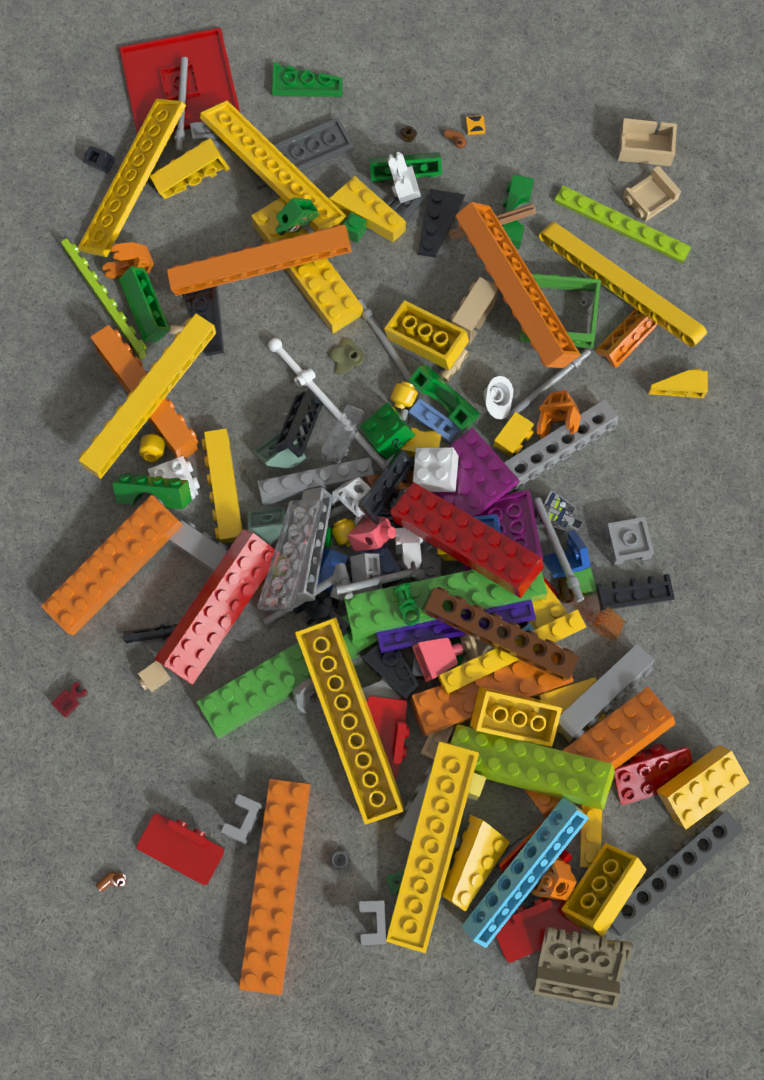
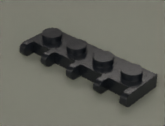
[358,450,415,524]
[596,574,675,611]
[283,595,351,636]

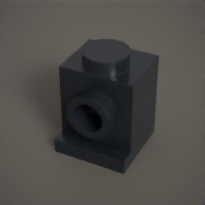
[83,146,115,174]

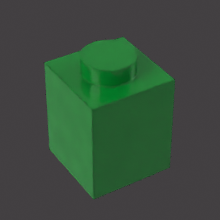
[343,212,367,244]

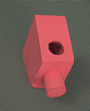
[347,516,396,551]
[412,638,463,682]

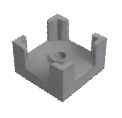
[604,517,654,566]
[221,794,263,845]
[359,901,386,945]

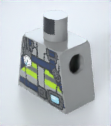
[536,490,583,535]

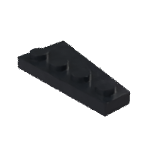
[418,189,465,258]
[182,286,224,356]

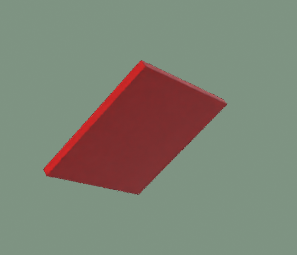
[119,27,240,134]

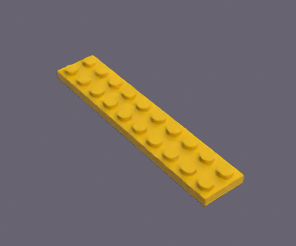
[78,99,186,257]
[200,101,347,230]
[386,741,479,953]

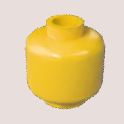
[390,381,418,409]
[139,433,165,462]
[332,518,356,547]

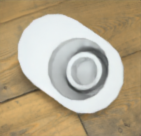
[483,376,513,419]

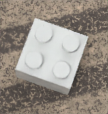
[413,448,458,492]

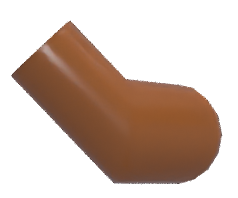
[444,129,466,149]
[95,872,126,892]

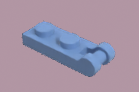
[408,398,461,444]

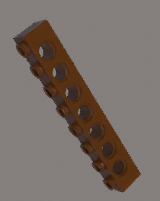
[421,587,579,681]

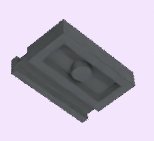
[386,190,426,221]

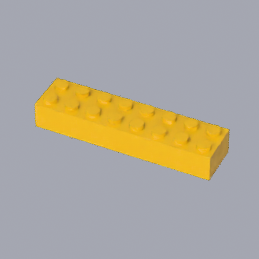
[251,198,363,334]

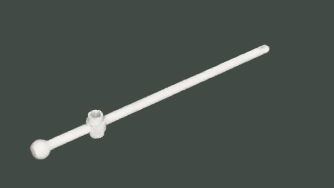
[268,338,406,492]

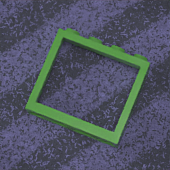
[520,273,601,348]

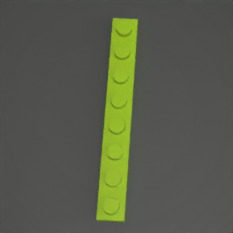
[554,185,691,264]
[61,238,147,359]

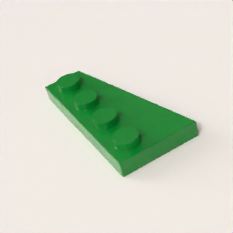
[272,62,343,97]

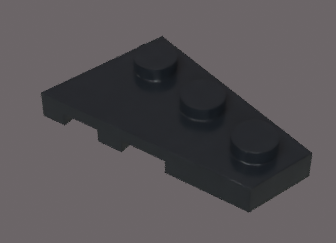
[362,643,419,700]

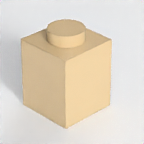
[138,661,171,692]

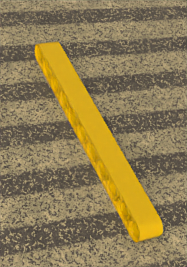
[539,222,707,347]

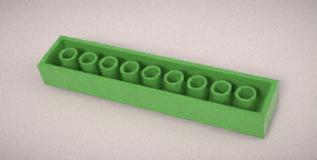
[344,570,547,640]
[197,614,378,739]

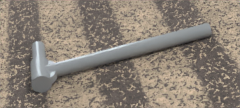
[333,560,425,595]
[263,563,353,626]

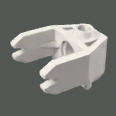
[387,152,421,203]
[331,477,371,526]
[395,528,423,578]

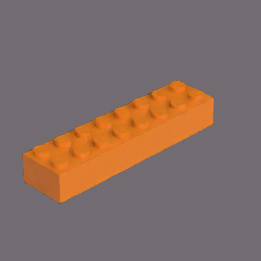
[90,325,199,459]
[41,495,183,636]
[410,645,574,737]
[523,687,675,819]

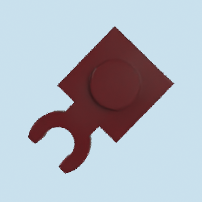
[51,682,88,718]

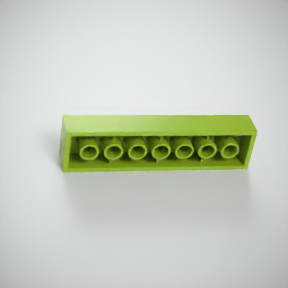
[450,724,615,810]

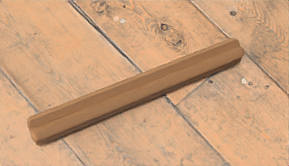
[449,204,536,241]

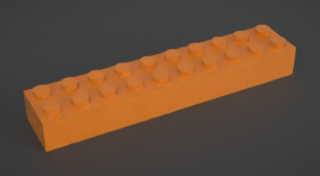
[456,202,581,368]
[239,779,311,995]

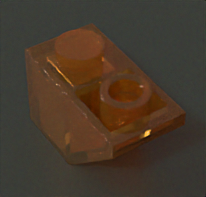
[593,607,626,642]

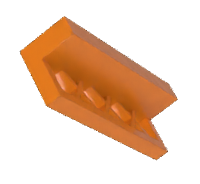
[595,309,658,368]

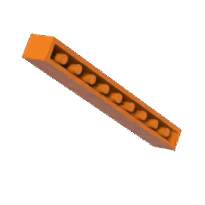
[167,225,352,296]

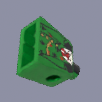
[275,198,320,236]

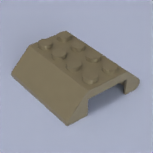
[533,927,632,1010]

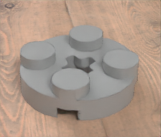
[293,677,323,714]

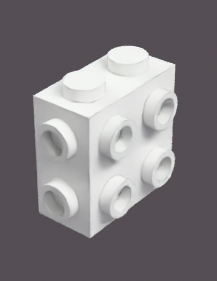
[147,456,200,506]

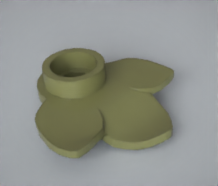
[329,340,364,374]

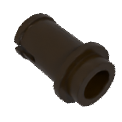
[558,578,575,603]

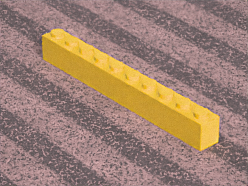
[78,314,216,479]

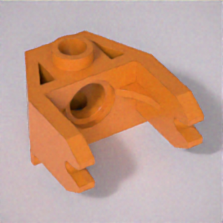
[102,242,154,279]
[537,390,581,439]
[531,857,577,901]

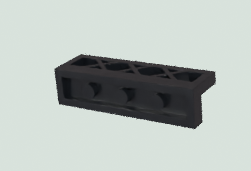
[274,389,323,458]

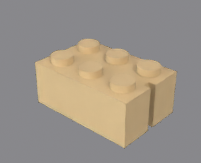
[618,118,677,166]
[450,277,499,345]

